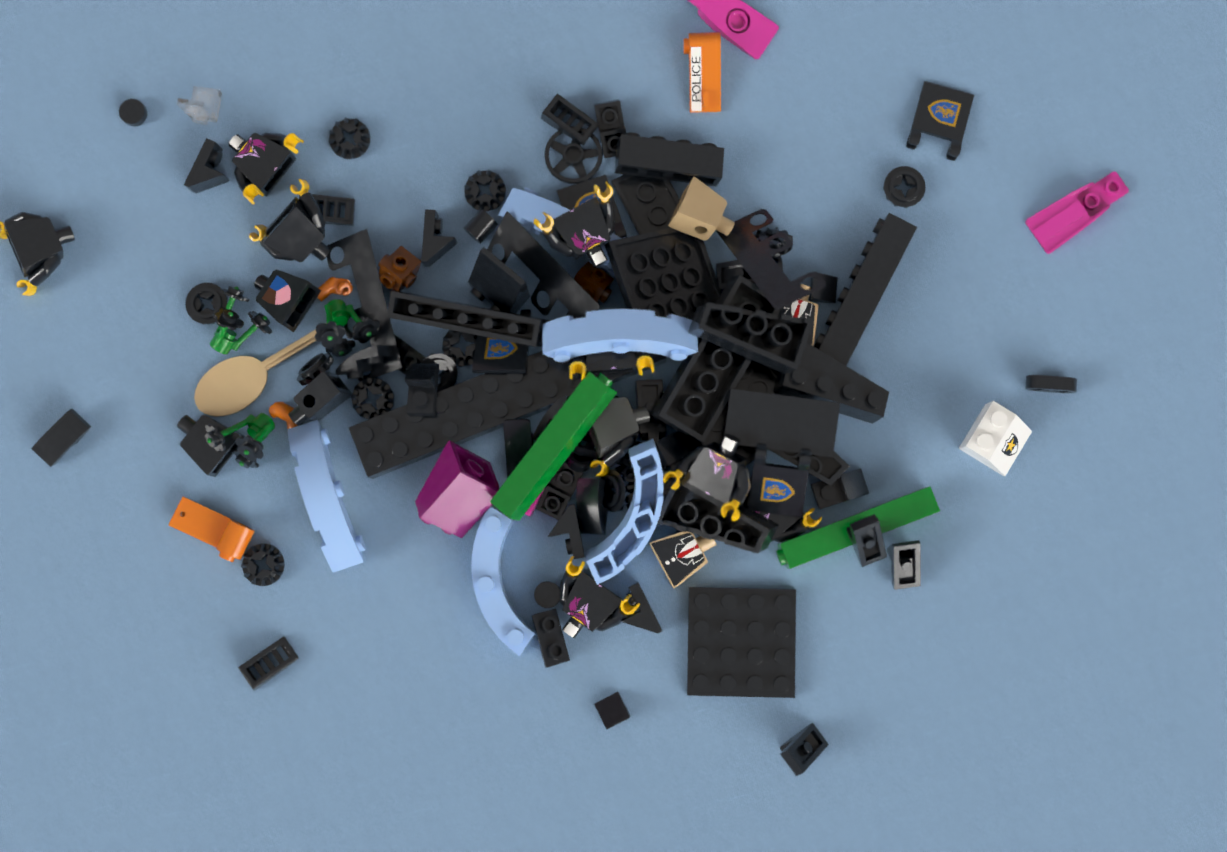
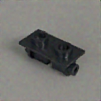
[531,608,570,668]

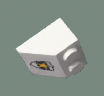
[959,401,1032,476]

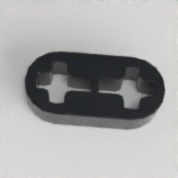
[1025,375,1077,393]

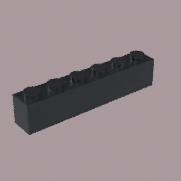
[814,213,917,366]
[387,291,551,347]

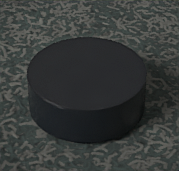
[119,99,147,126]
[566,451,594,472]
[534,581,560,608]

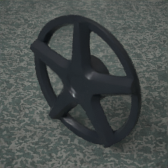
[544,126,603,184]

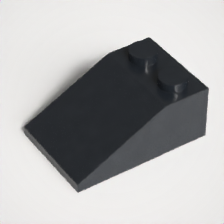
[468,247,530,313]

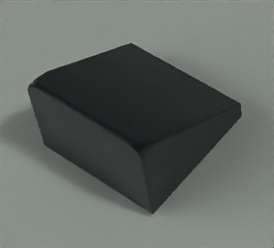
[809,273,838,304]
[594,691,630,730]

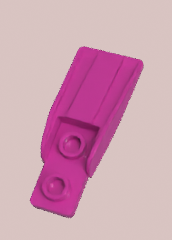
[688,0,779,60]
[1025,171,1129,254]

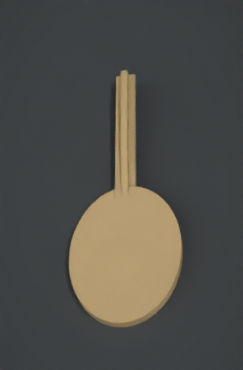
[194,323,326,416]

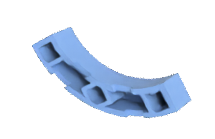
[499,187,626,278]
[542,309,698,362]
[287,419,366,572]
[586,439,663,585]
[472,506,536,656]

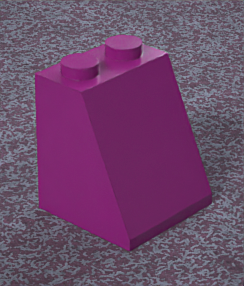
[415,440,500,538]

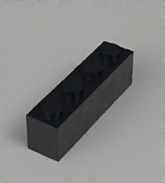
[614,132,724,186]

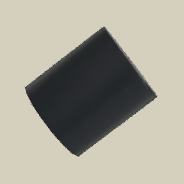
[463,209,498,244]

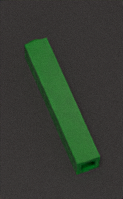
[490,372,618,521]
[776,486,940,569]

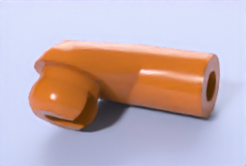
[317,277,353,302]
[269,401,298,429]

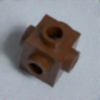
[378,246,421,292]
[574,261,614,304]

